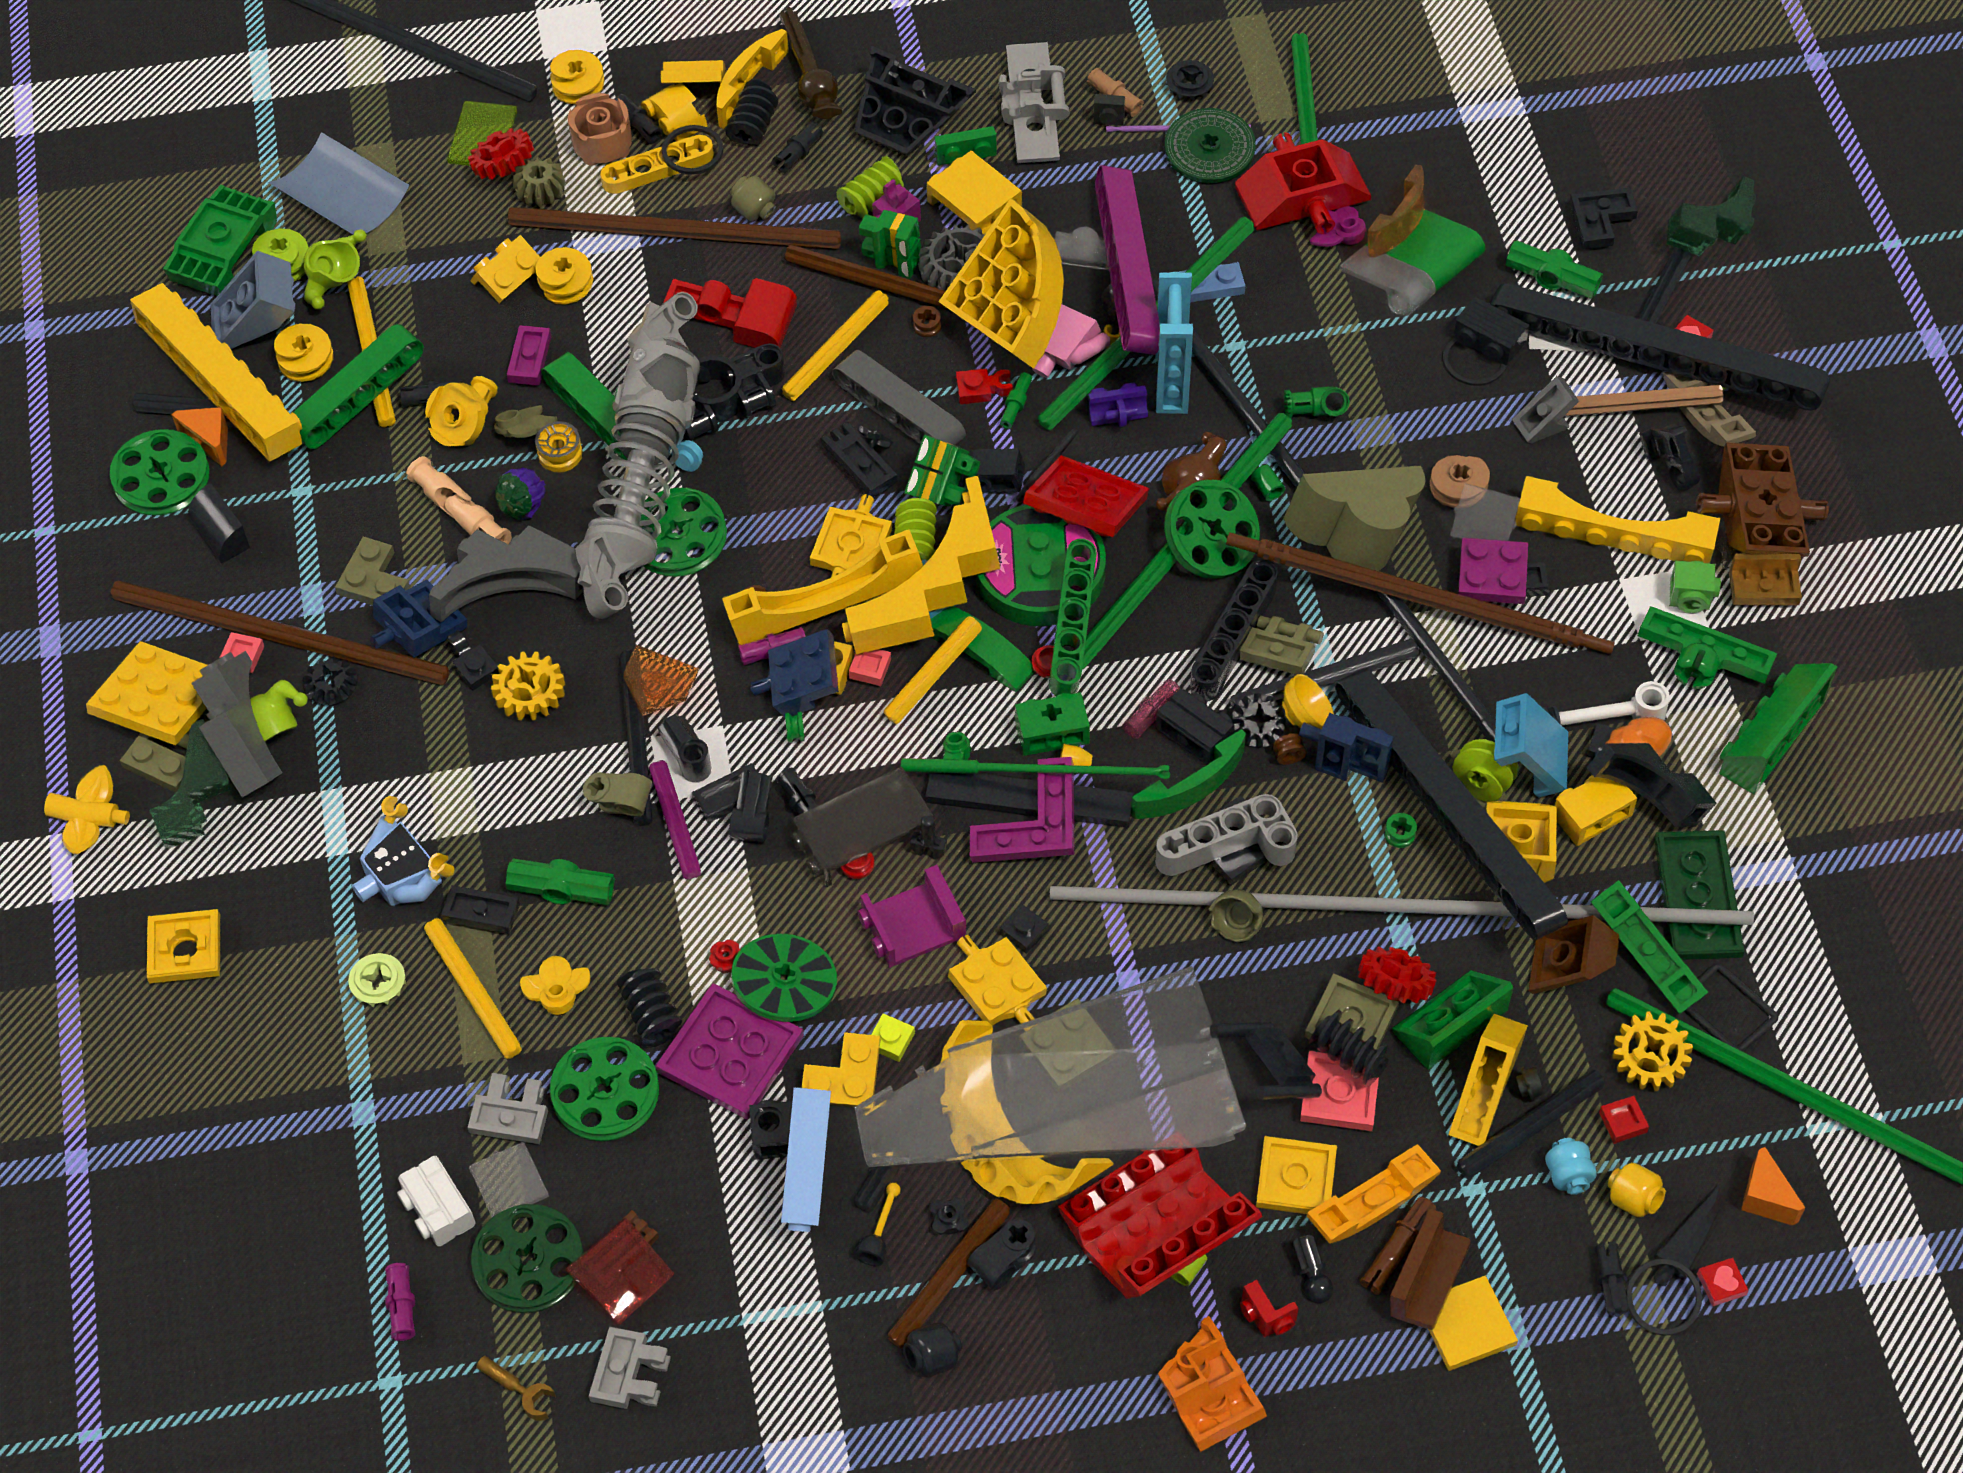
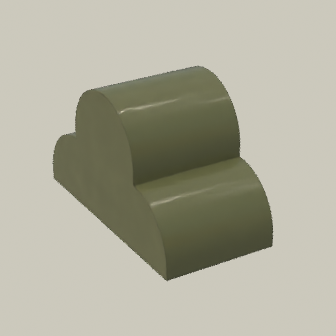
[1283,466,1425,571]

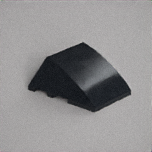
[854,45,976,156]

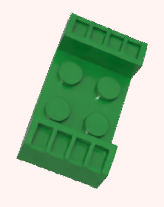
[163,185,277,296]

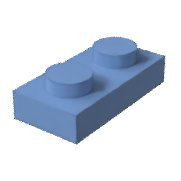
[1179,262,1245,302]

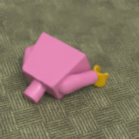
[1032,304,1120,378]

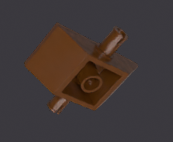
[1696,442,1829,557]

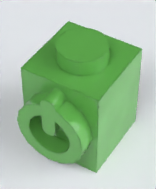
[1669,560,1721,613]

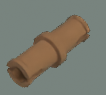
[1087,67,1144,117]

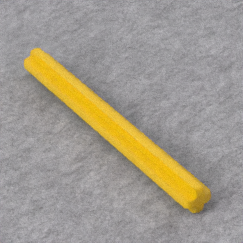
[347,276,396,428]

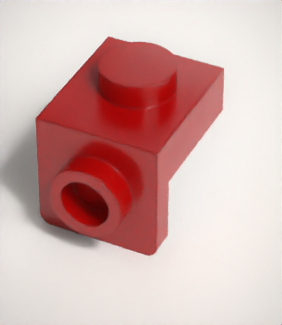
[1240,1280,1299,1338]

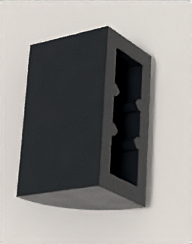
[188,483,250,564]

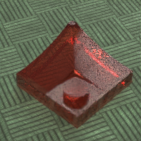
[565,1218,674,1325]

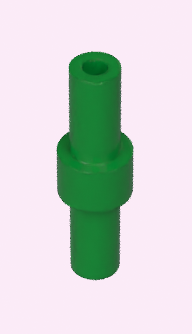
[1000,372,1032,429]

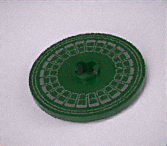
[1165,108,1256,183]

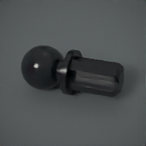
[1293,1235,1334,1304]

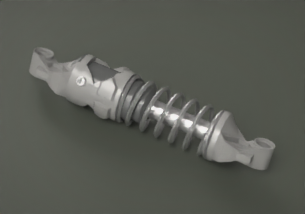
[575,292,700,619]

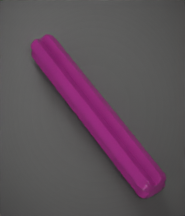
[649,760,701,880]

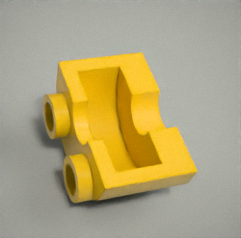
[641,83,708,141]

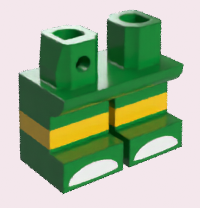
[859,210,921,279]
[904,435,980,507]

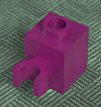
[872,179,921,222]

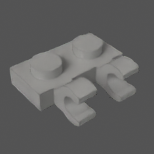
[468,1073,548,1144]
[588,1327,671,1409]

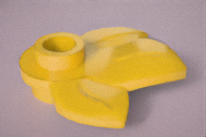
[520,956,591,1015]

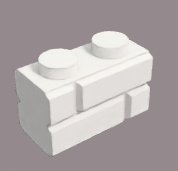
[397,1156,476,1246]

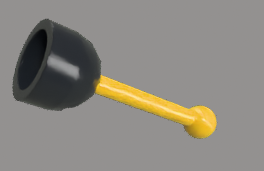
[855,1183,901,1266]

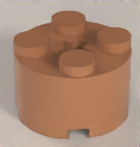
[568,93,632,166]

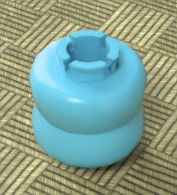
[1545,1138,1597,1194]

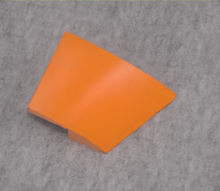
[1158,1316,1267,1452]

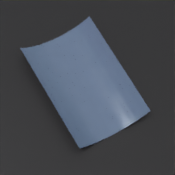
[268,132,409,234]

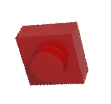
[1599,1096,1649,1144]

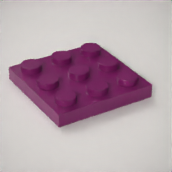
[656,983,804,1120]

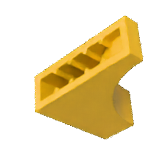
[1448,1014,1528,1146]

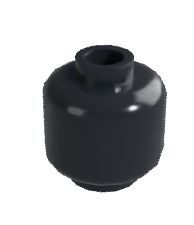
[903,1322,962,1377]

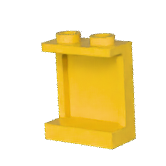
[927,151,1022,234]

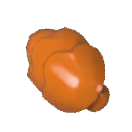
[1605,717,1672,756]

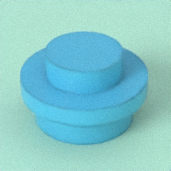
[671,440,703,472]

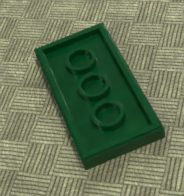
[1654,830,1745,960]

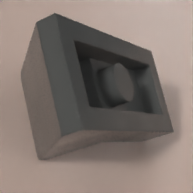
[1512,376,1580,443]

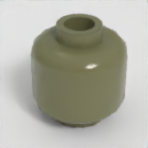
[730,176,776,222]

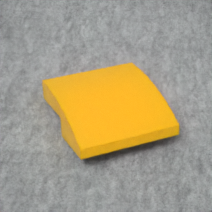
[661,60,725,83]

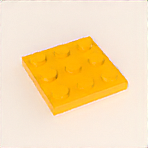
[86,641,207,745]

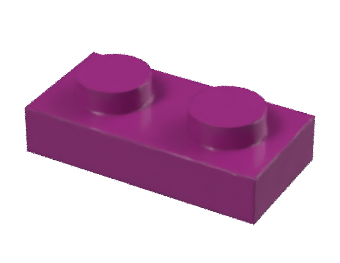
[507,325,551,385]

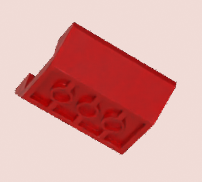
[1058,1131,1262,1299]

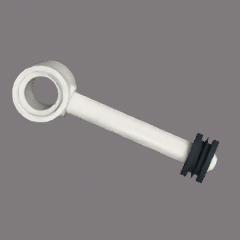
[1543,681,1670,726]

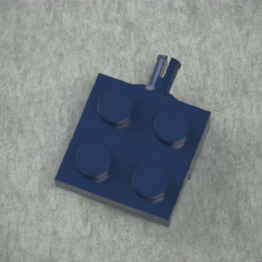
[370,579,467,658]
[750,629,839,717]
[1299,713,1394,783]

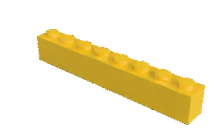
[130,283,302,462]

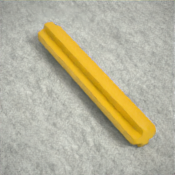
[884,616,982,724]

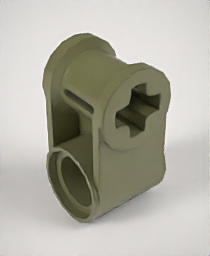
[583,772,652,816]

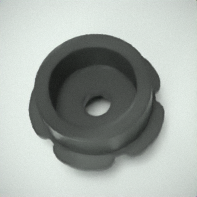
[1516,1067,1544,1101]

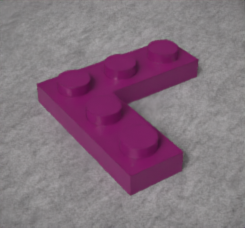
[970,757,1075,863]

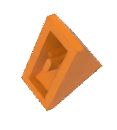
[171,407,228,467]
[1741,1147,1805,1225]

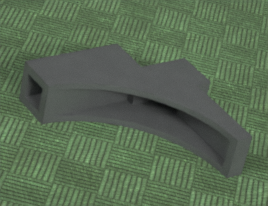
[428,525,584,622]

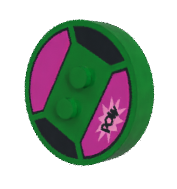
[975,505,1106,626]

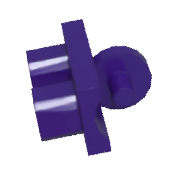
[1088,383,1148,427]

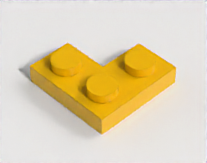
[802,1032,881,1109]

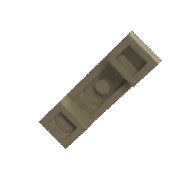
[1663,371,1756,446]

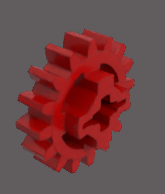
[468,128,534,180]
[1358,946,1436,1003]

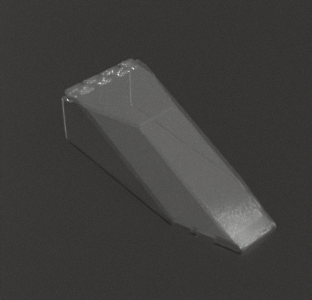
[854,966,1246,1167]

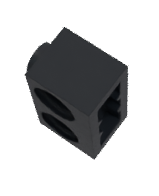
[749,1100,827,1160]

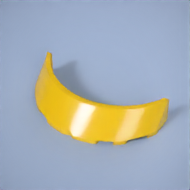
[940,1020,1114,1204]

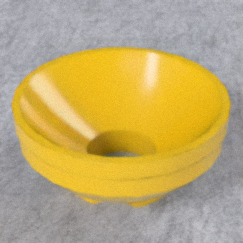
[1282,674,1334,729]

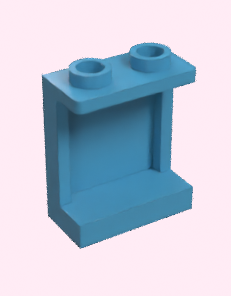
[1494,693,1569,798]

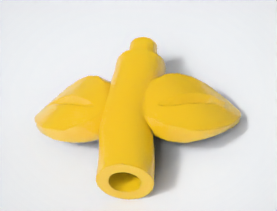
[44,765,130,854]

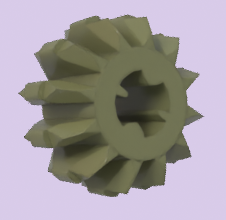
[513,156,566,209]

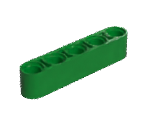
[293,324,424,449]
[541,352,628,460]
[1049,539,1097,696]

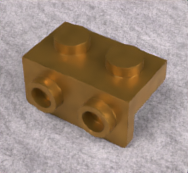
[1729,553,1802,605]

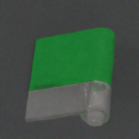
[1340,205,1485,316]

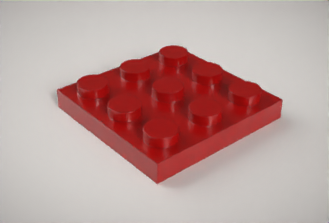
[1023,455,1149,537]

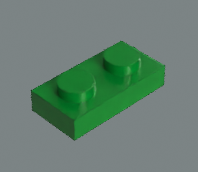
[934,126,997,166]

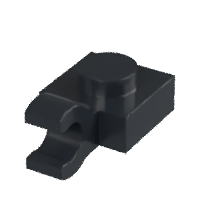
[447,630,499,691]

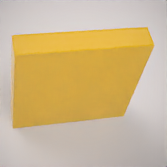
[1256,1136,1337,1214]
[1428,1275,1518,1371]

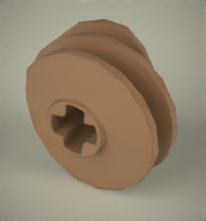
[1430,455,1490,508]

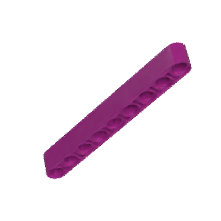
[1095,165,1160,355]

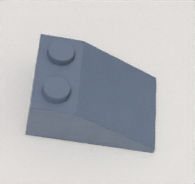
[210,251,295,349]

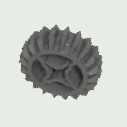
[918,223,985,290]

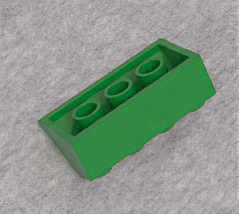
[1719,663,1837,795]

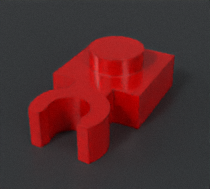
[956,368,1013,405]

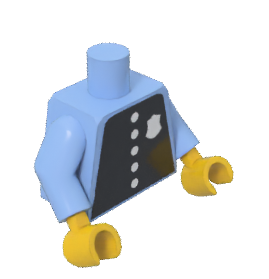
[352,796,454,906]

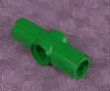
[1505,240,1603,299]
[506,858,615,905]

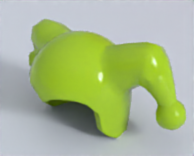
[304,229,367,309]
[250,680,308,742]

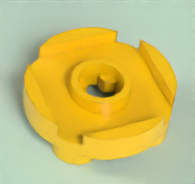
[425,382,488,446]

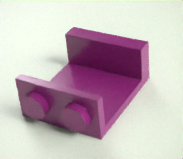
[857,865,966,968]

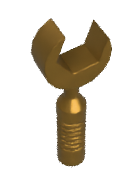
[476,1356,556,1421]

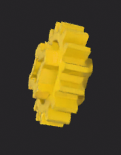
[491,651,565,720]
[1613,1012,1693,1091]

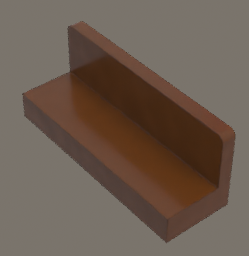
[1390,1209,1471,1330]

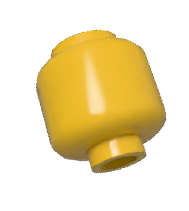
[1608,1163,1666,1217]

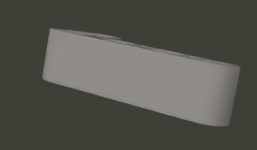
[1155,794,1298,876]

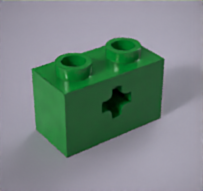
[1015,692,1090,756]

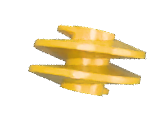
[550,50,605,104]
[535,247,594,304]
[274,324,333,382]

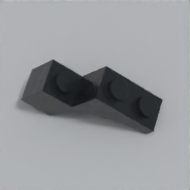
[1587,743,1717,827]

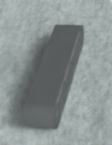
[832,350,966,445]

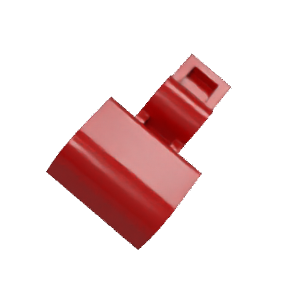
[663,278,797,348]

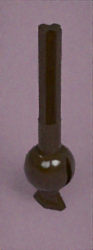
[779,7,842,119]

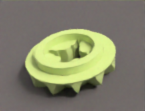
[348,953,406,1007]

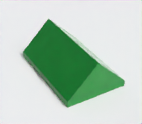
[1392,970,1513,1070]

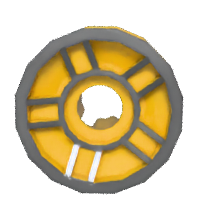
[535,421,583,472]

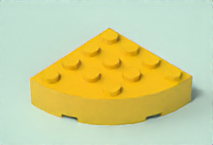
[939,198,1064,369]

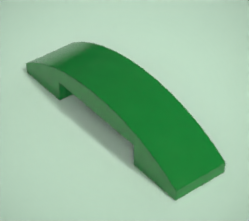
[931,606,1035,693]
[1131,729,1246,819]
[1591,880,1708,1014]

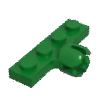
[1637,606,1777,689]

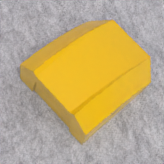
[1486,801,1556,883]

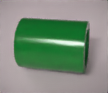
[1251,465,1285,501]

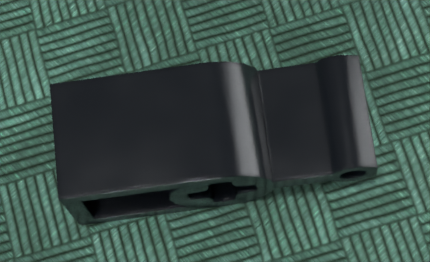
[938,448,1025,493]

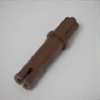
[1359,1197,1436,1295]

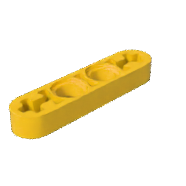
[600,135,714,194]

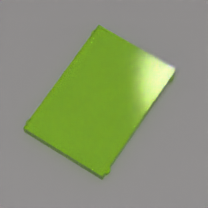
[447,101,517,166]

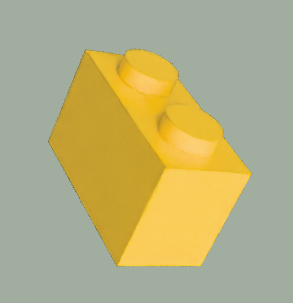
[1555,775,1637,846]

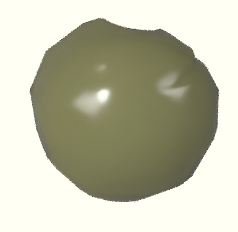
[1209,889,1263,942]

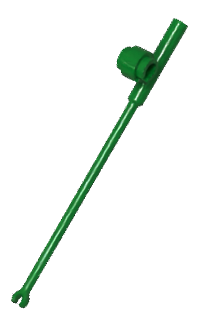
[901,732,1170,779]

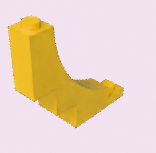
[842,476,1000,654]

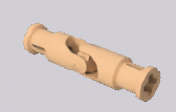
[406,456,512,544]

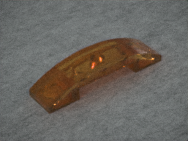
[1368,165,1425,258]

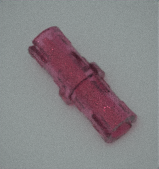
[1123,679,1180,739]

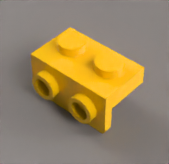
[470,235,540,304]

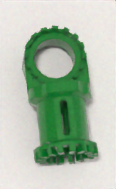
[1283,386,1350,418]

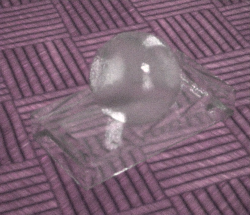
[1055,226,1109,270]

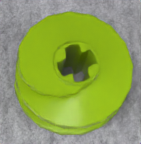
[252,228,309,281]
[1452,739,1519,802]

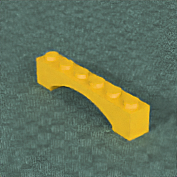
[1514,476,1720,564]
[722,529,923,645]

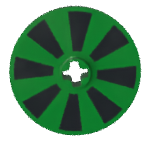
[731,934,837,1022]

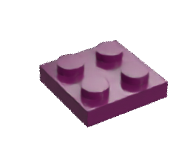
[1458,537,1528,604]

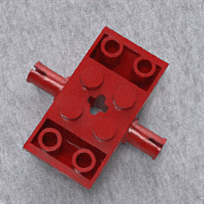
[1235,132,1371,234]

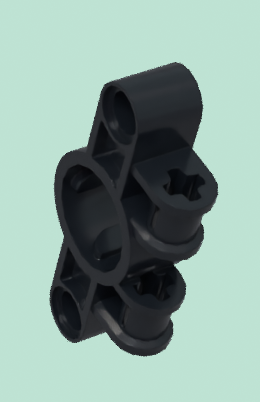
[684,344,785,441]

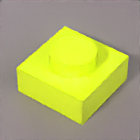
[871,1014,915,1062]

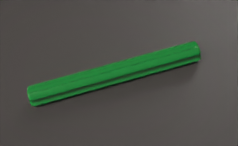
[1291,33,1318,145]

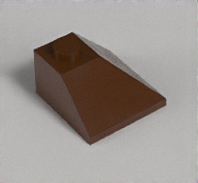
[1528,915,1619,994]

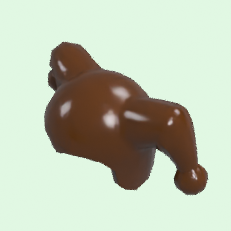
[1156,432,1227,511]

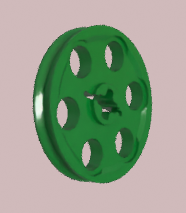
[110,429,209,515]
[1164,480,1260,579]
[639,488,727,577]
[550,1037,659,1141]

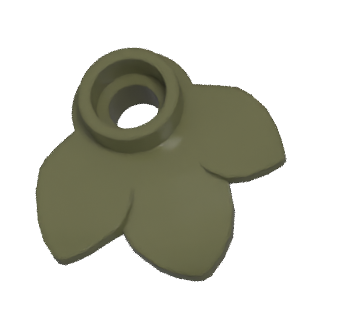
[494,405,558,438]

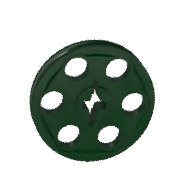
[471,1204,584,1313]

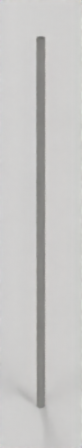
[1050,886,1754,925]

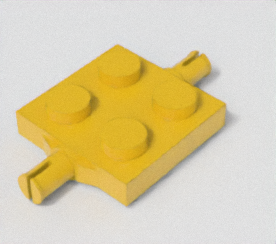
[810,494,892,578]
[948,935,1047,1029]

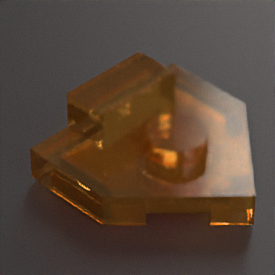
[623,645,699,716]

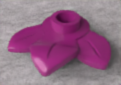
[1310,206,1366,247]

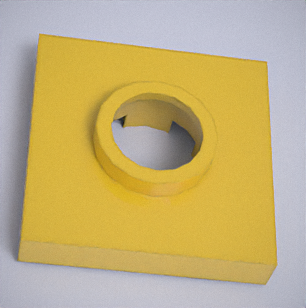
[147,909,220,984]

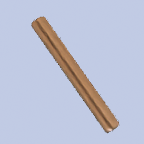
[1566,385,1723,416]

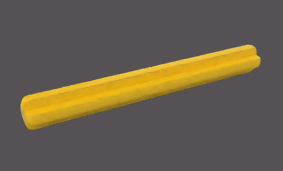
[782,290,889,401]
[424,918,522,1059]

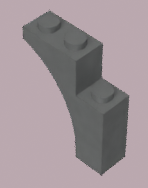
[192,651,282,797]

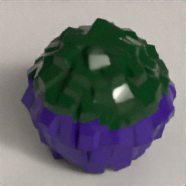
[495,468,546,520]

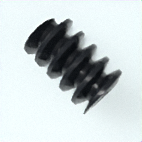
[725,79,779,145]
[617,968,682,1047]
[1309,1010,1389,1087]

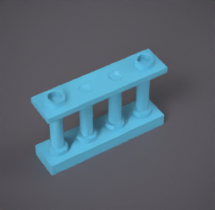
[1155,272,1193,414]

